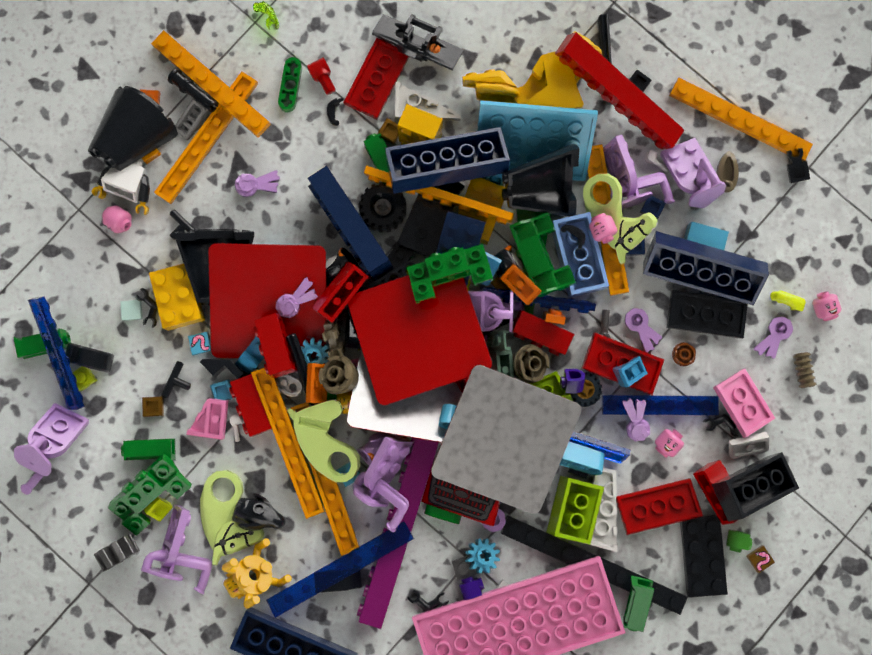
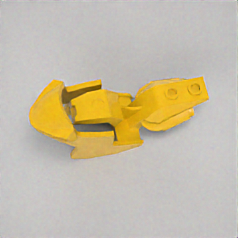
[462,31,602,109]

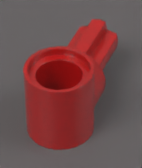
[307,57,336,95]

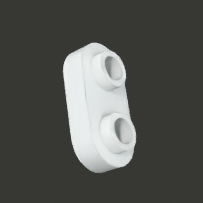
[277,374,303,397]

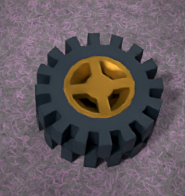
[570,372,603,407]

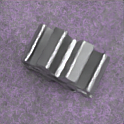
[94,534,140,572]

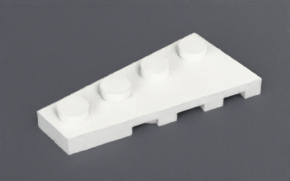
[580,467,617,552]

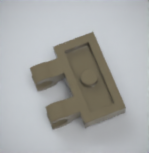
[322,320,346,357]

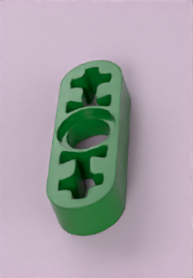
[278,57,302,112]

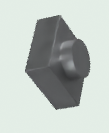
[452,555,476,581]

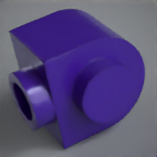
[560,369,585,394]
[459,576,485,600]

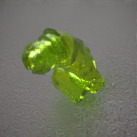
[253,1,279,30]

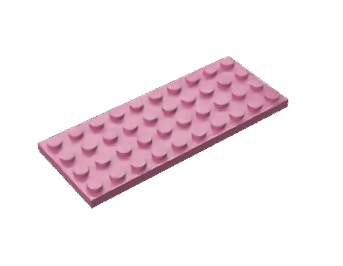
[412,556,625,655]

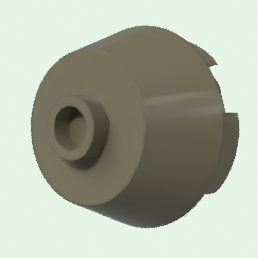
[512,344,550,383]
[319,356,359,394]

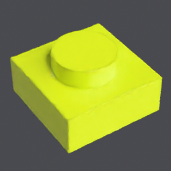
[68,366,97,391]
[144,496,173,522]

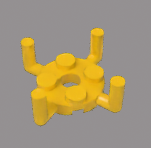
[222,538,292,609]

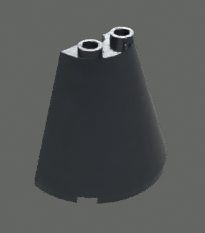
[88,86,178,171]
[502,144,580,217]
[175,229,254,306]

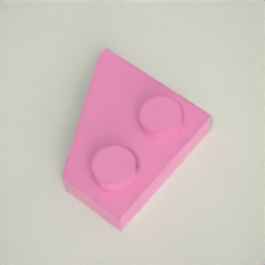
[186,398,229,440]

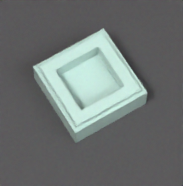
[120,300,143,321]

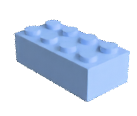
[552,212,609,298]

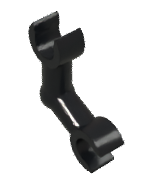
[134,288,158,328]
[703,414,738,437]
[407,589,449,612]

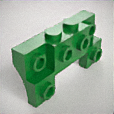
[509,212,577,298]
[407,244,494,304]
[108,454,192,536]

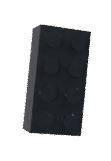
[711,452,799,521]

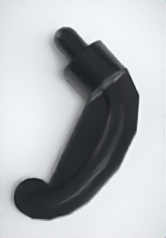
[327,98,343,126]
[561,225,586,250]

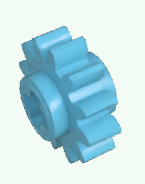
[301,337,329,366]
[465,538,500,573]

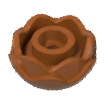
[672,342,696,366]

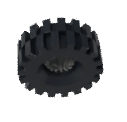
[359,182,407,233]

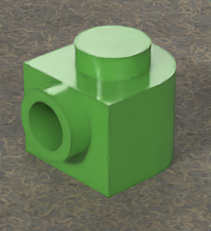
[726,530,752,553]

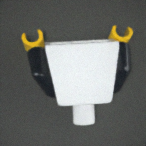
[91,159,150,215]

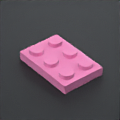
[713,369,775,438]

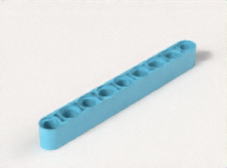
[438,404,605,475]

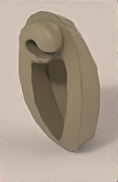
[716,151,739,193]

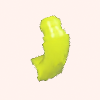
[770,290,806,311]

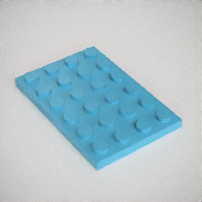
[477,100,598,181]

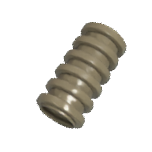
[793,352,817,388]

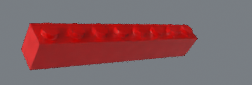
[555,32,684,150]

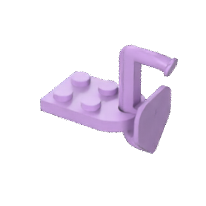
[603,135,675,209]
[660,138,726,208]
[468,291,523,332]
[14,403,89,495]
[353,437,413,532]
[141,504,212,594]

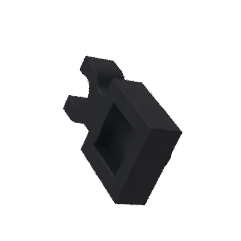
[786,148,810,183]

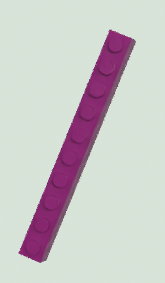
[357,438,439,629]

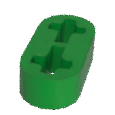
[424,504,462,524]

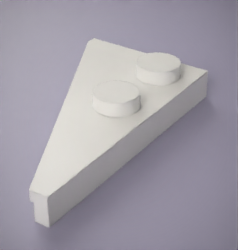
[395,82,461,121]

